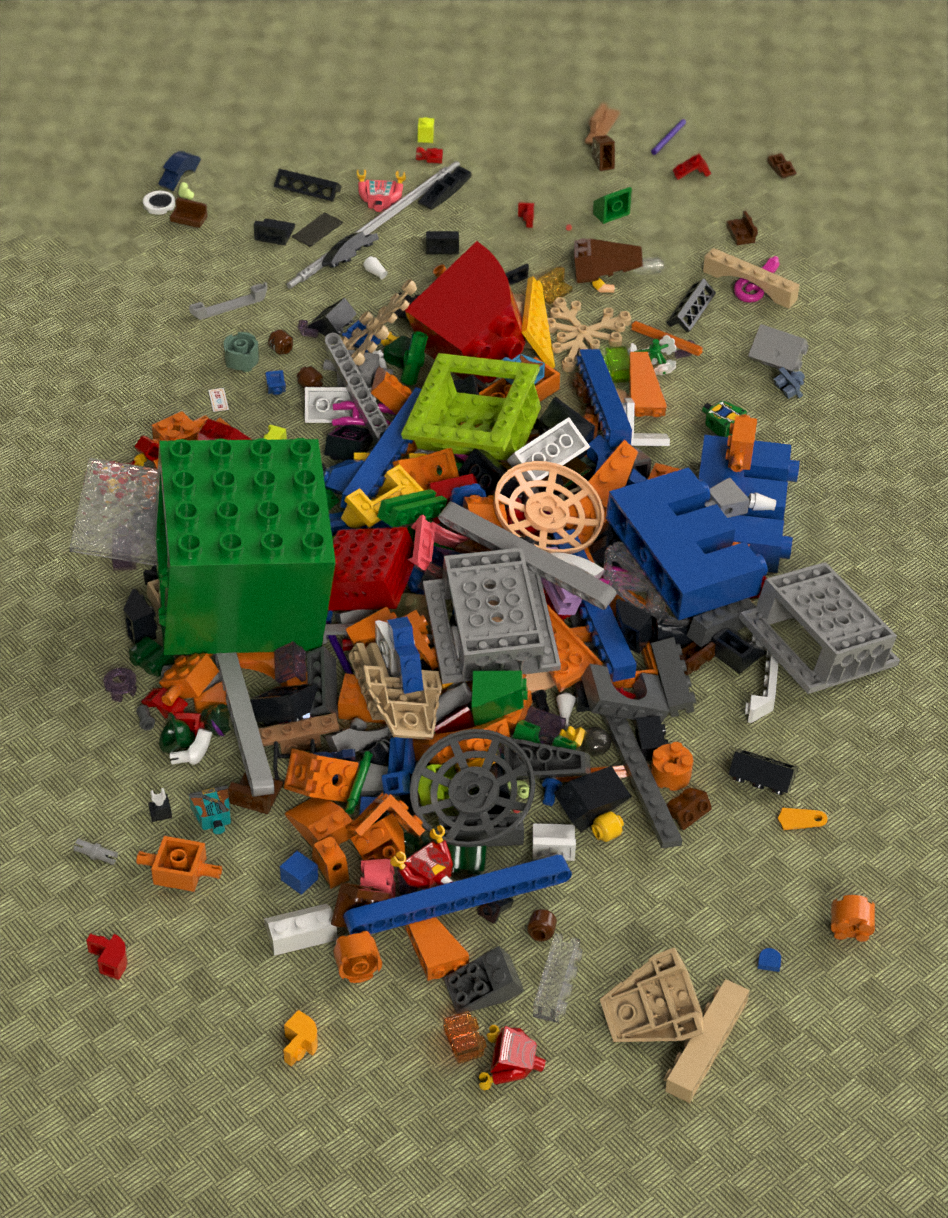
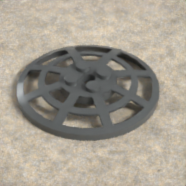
[410,729,535,847]

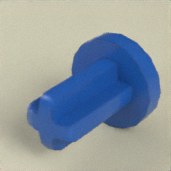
[542,777,563,806]

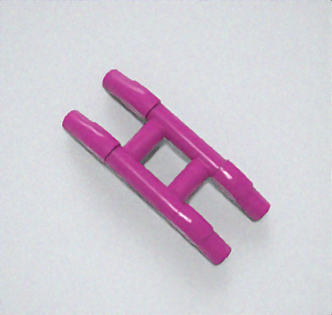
[332,401,395,426]

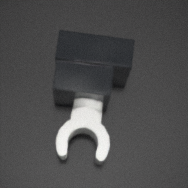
[148,788,172,822]

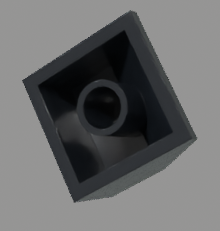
[307,298,357,336]

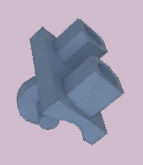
[773,367,805,399]

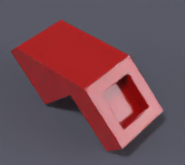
[141,687,188,719]

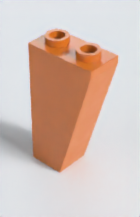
[629,352,666,417]
[404,917,469,981]

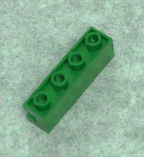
[377,489,447,528]

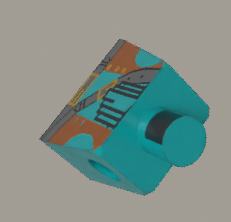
[189,785,231,834]

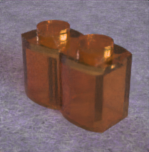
[443,1011,487,1064]

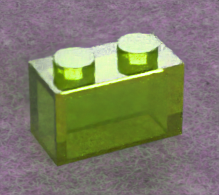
[603,346,629,383]

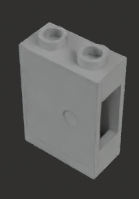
[748,324,809,373]

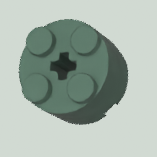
[223,332,259,372]

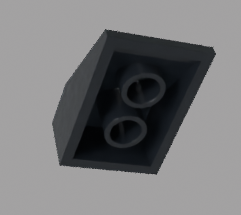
[324,425,374,460]
[554,766,632,832]

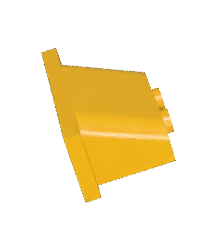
[341,464,424,528]

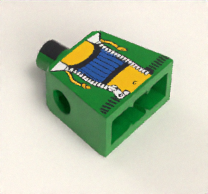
[702,401,747,437]

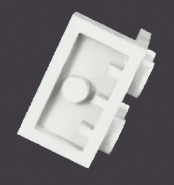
[533,823,576,861]

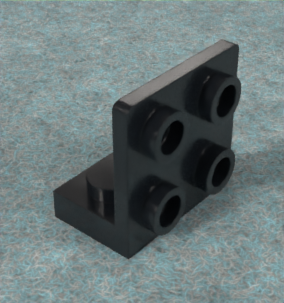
[254,218,295,246]
[426,231,459,255]

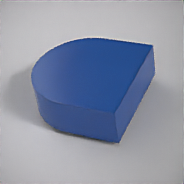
[758,948,781,972]

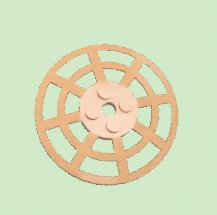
[494,461,604,554]

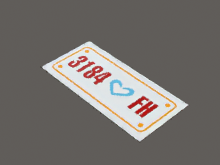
[208,388,229,412]

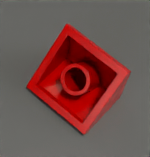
[435,704,475,734]

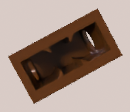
[592,135,615,171]

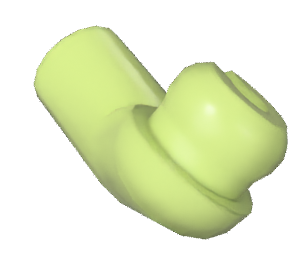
[178,182,194,200]
[508,780,529,799]

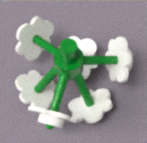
[628,335,676,375]

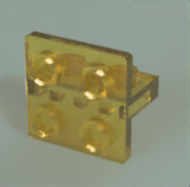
[537,266,573,304]

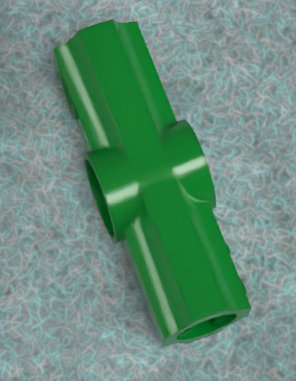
[401,331,428,385]

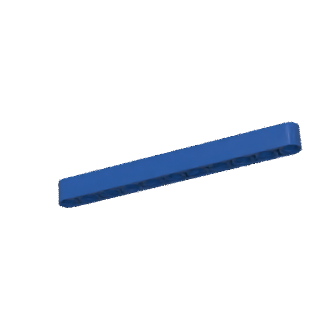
[343,855,572,935]

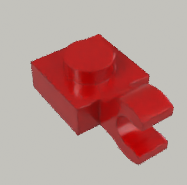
[416,147,443,164]

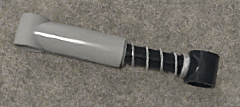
[361,681,472,766]

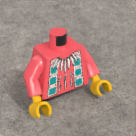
[357,169,406,212]

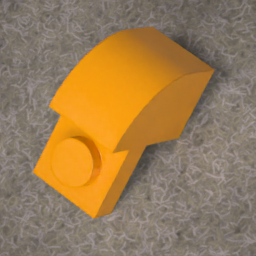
[283,1010,318,1067]

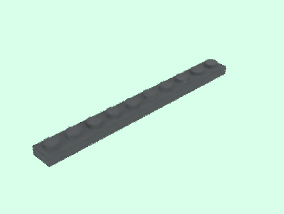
[601,714,683,848]

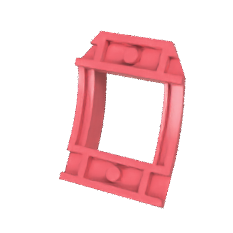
[407,515,470,579]

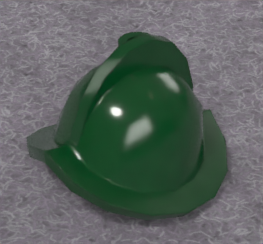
[159,712,196,753]

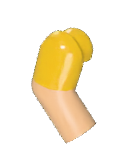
[592,278,615,293]

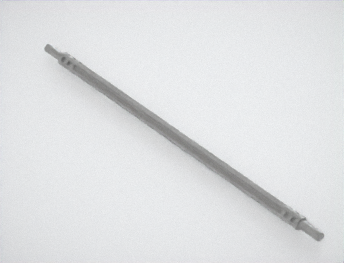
[286,161,460,289]

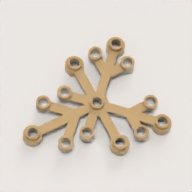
[341,279,417,366]
[547,297,631,372]

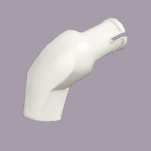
[170,729,212,765]

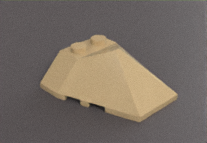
[362,665,442,740]
[600,948,704,1042]

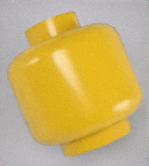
[591,811,624,842]

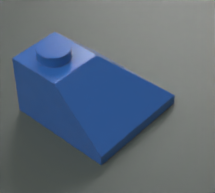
[323,459,364,495]

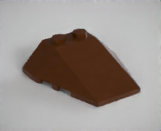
[574,238,643,283]

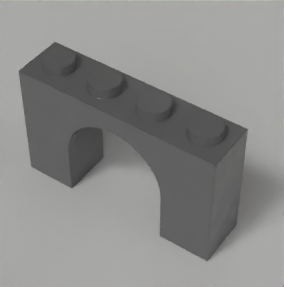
[581,664,670,723]

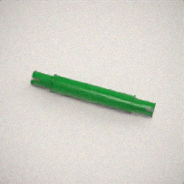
[345,751,373,815]

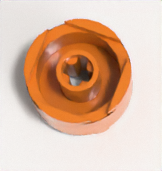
[651,742,693,791]
[831,895,875,942]
[333,931,382,983]

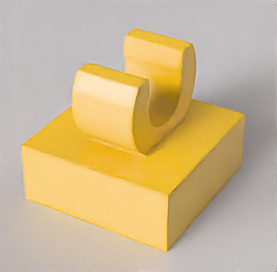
[559,726,586,748]

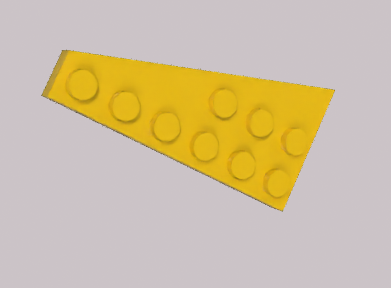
[521,276,555,368]

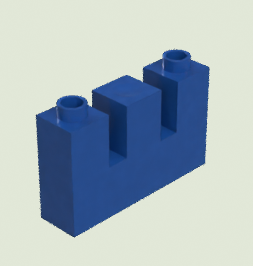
[698,435,800,573]
[606,467,768,621]

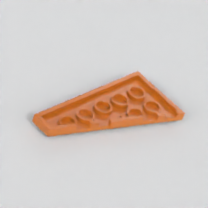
[564,439,638,550]
[547,605,603,693]

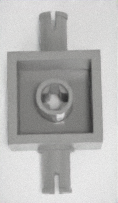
[323,350,393,388]

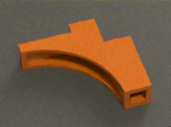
[346,607,439,670]
[237,652,308,686]
[412,717,510,765]

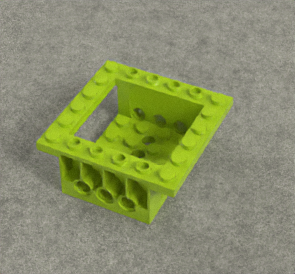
[401,353,541,461]

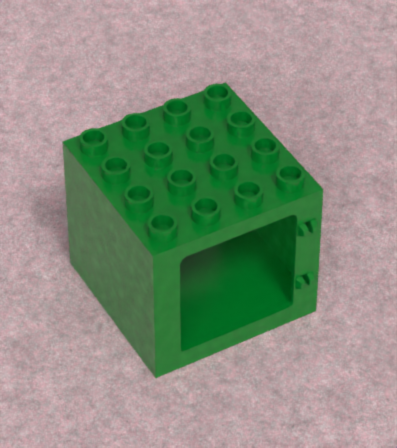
[154,438,336,655]

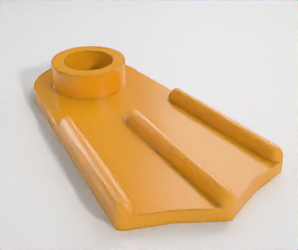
[778,808,828,830]

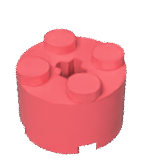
[360,859,396,902]

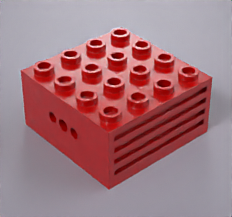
[328,527,415,611]

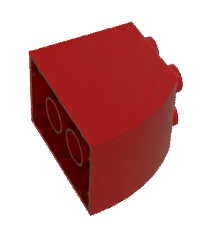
[404,241,526,384]

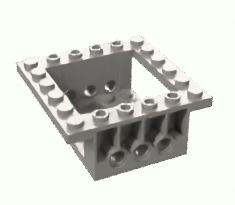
[423,548,561,684]
[739,562,900,694]

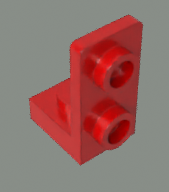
[673,153,712,180]

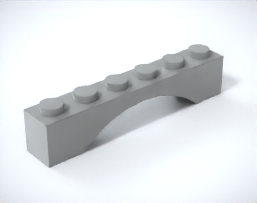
[325,724,392,752]

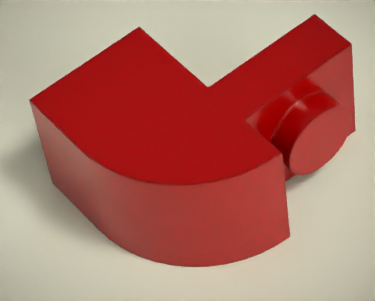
[86,933,128,980]

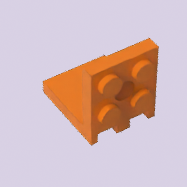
[392,448,459,490]
[284,749,358,803]
[346,793,425,836]

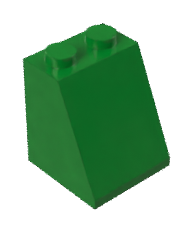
[472,671,528,726]

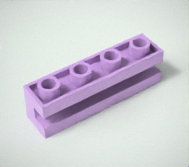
[540,547,582,615]

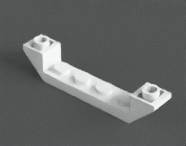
[745,634,778,723]

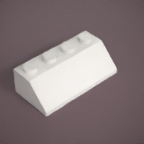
[305,387,376,423]
[507,417,590,481]

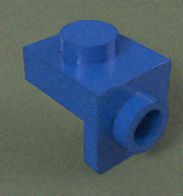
[265,370,286,395]

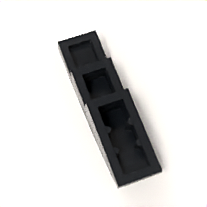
[418,166,472,210]

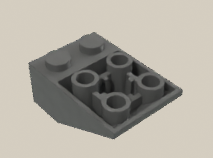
[443,946,524,1015]

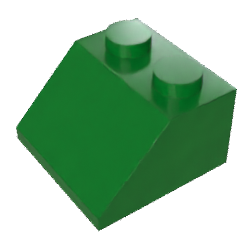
[593,187,632,224]

